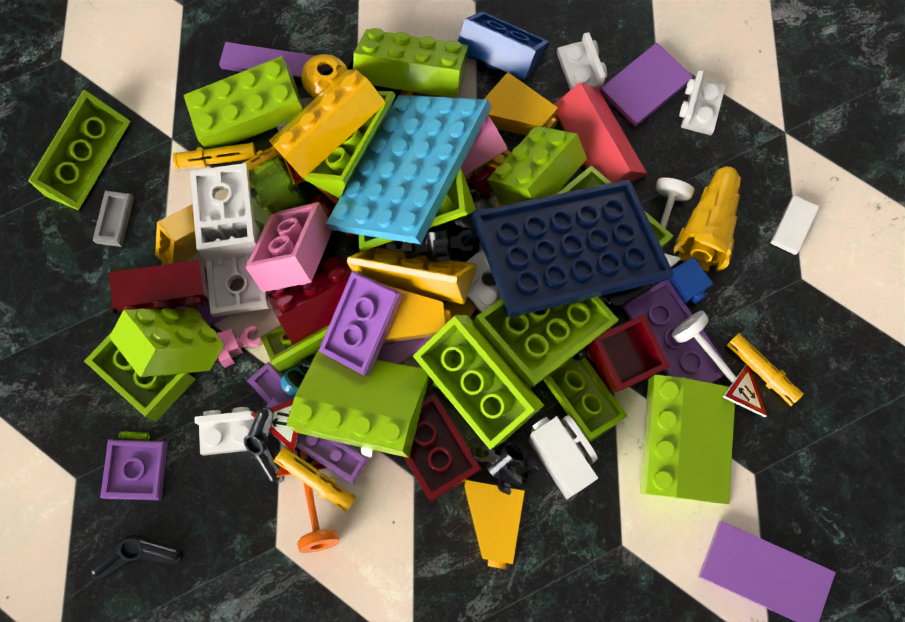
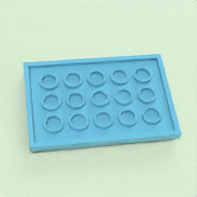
[326,95,492,244]

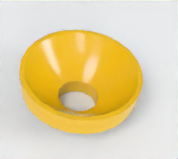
[301,54,347,98]

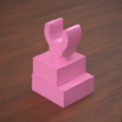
[217,326,263,368]

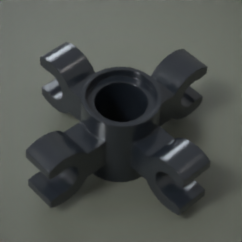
[403,226,474,262]
[471,435,539,495]

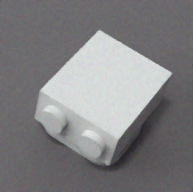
[528,415,598,500]

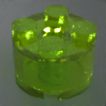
[249,155,305,217]

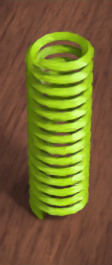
[118,431,150,441]

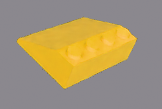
[269,70,386,179]

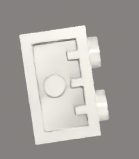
[557,32,607,90]
[679,70,726,135]
[195,407,255,456]

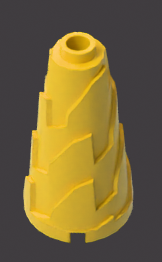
[674,166,741,271]

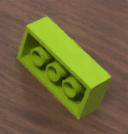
[353,28,468,98]
[184,56,304,149]
[413,314,544,450]

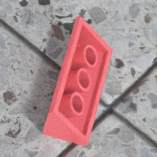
[554,82,647,183]

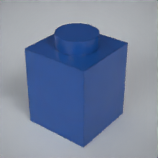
[669,257,713,304]

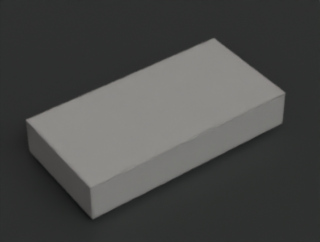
[93,191,134,247]

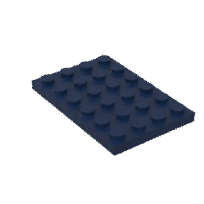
[471,179,674,318]

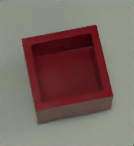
[587,314,670,393]

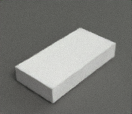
[770,195,819,255]

